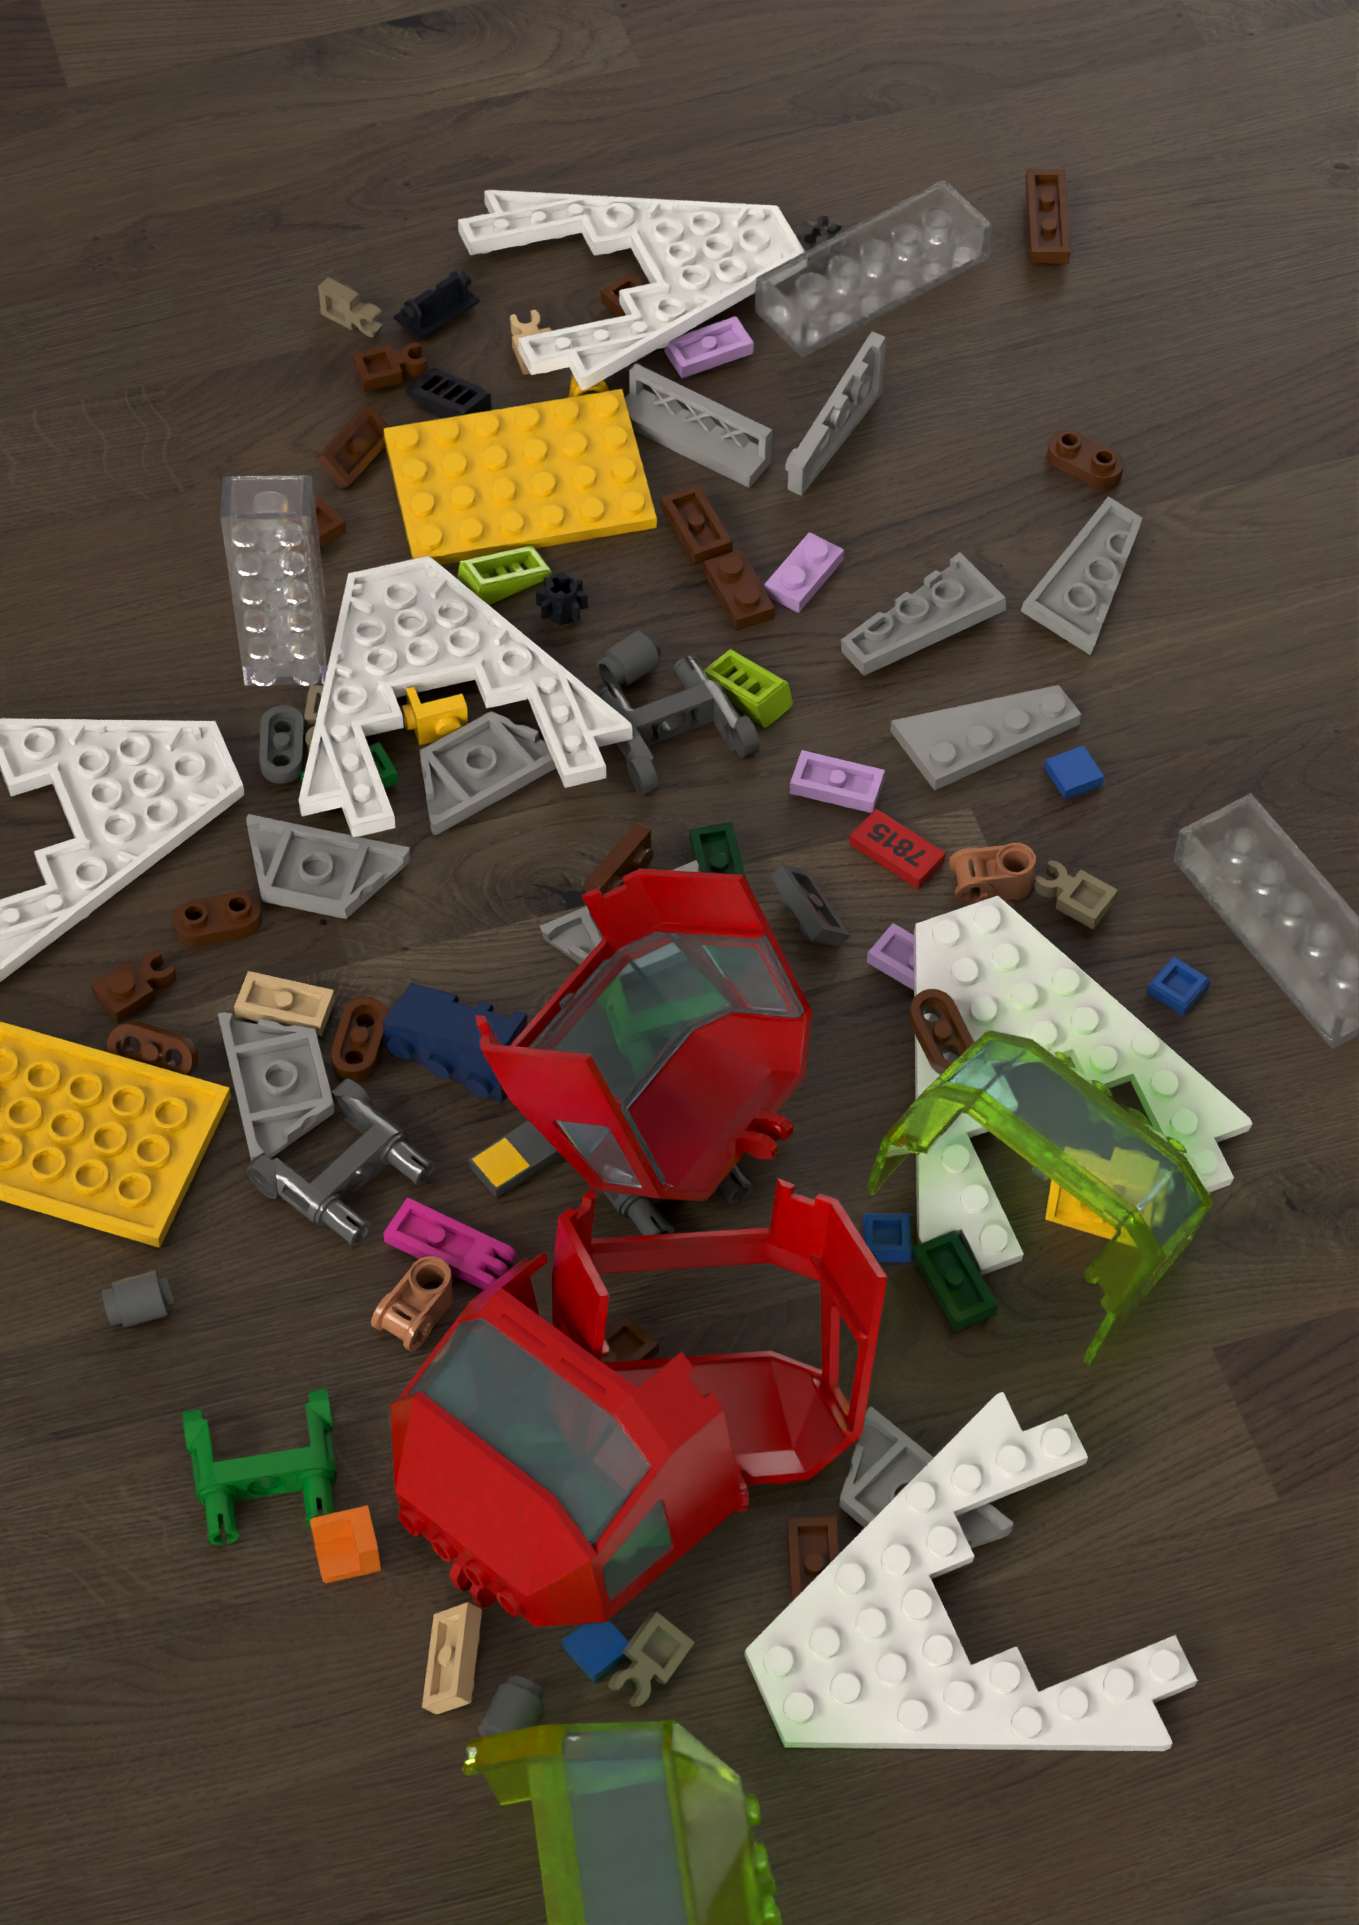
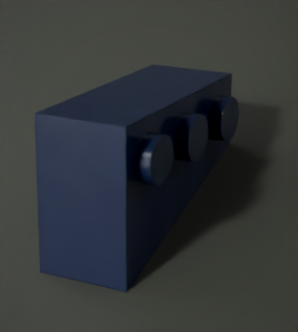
[382,983,528,1104]

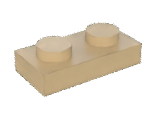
[234,971,335,1036]
[422,1602,482,1715]

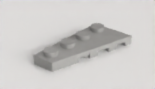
[785,331,886,496]
[1021,496,1143,656]
[841,552,1006,676]
[890,685,1082,791]

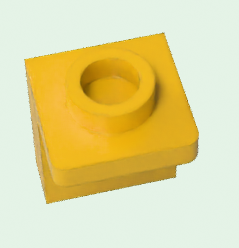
[401,687,468,745]

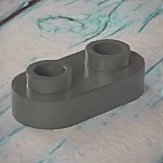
[259,705,305,784]

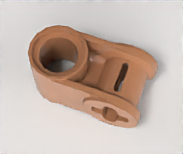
[949,843,1036,906]
[371,1256,455,1352]

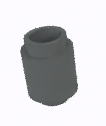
[596,631,661,688]
[101,1270,175,1328]
[478,1675,545,1756]

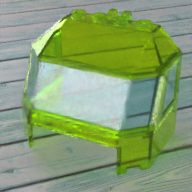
[865,1030,1214,1366]
[463,1719,782,1925]

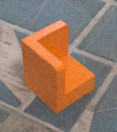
[310,1505,381,1583]

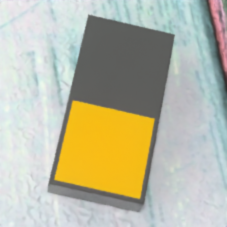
[468,1120,562,1199]

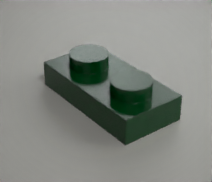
[689,822,747,880]
[912,1230,998,1332]

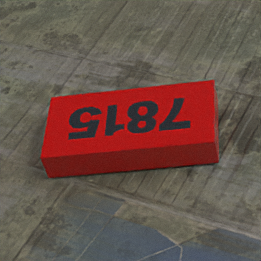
[849,809,946,889]

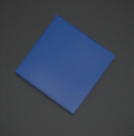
[1044,745,1104,800]
[1147,956,1211,1017]
[862,1213,911,1262]
[562,1620,629,1684]

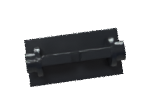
[394,271,480,340]

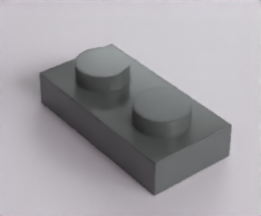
[771,864,850,947]

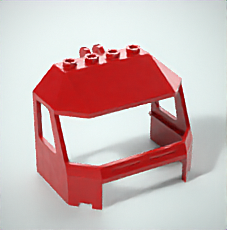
[552,1178,887,1512]

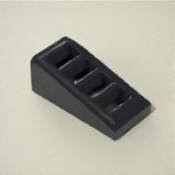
[406,367,492,419]

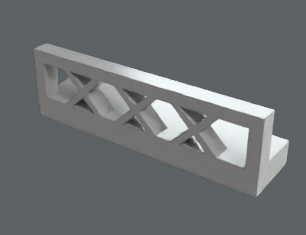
[625,364,772,488]

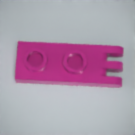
[383,1197,518,1290]

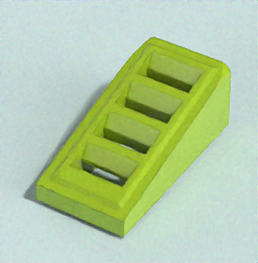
[457,545,552,605]
[704,649,793,728]

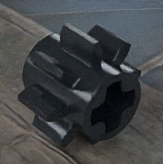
[796,215,847,265]
[536,573,588,625]

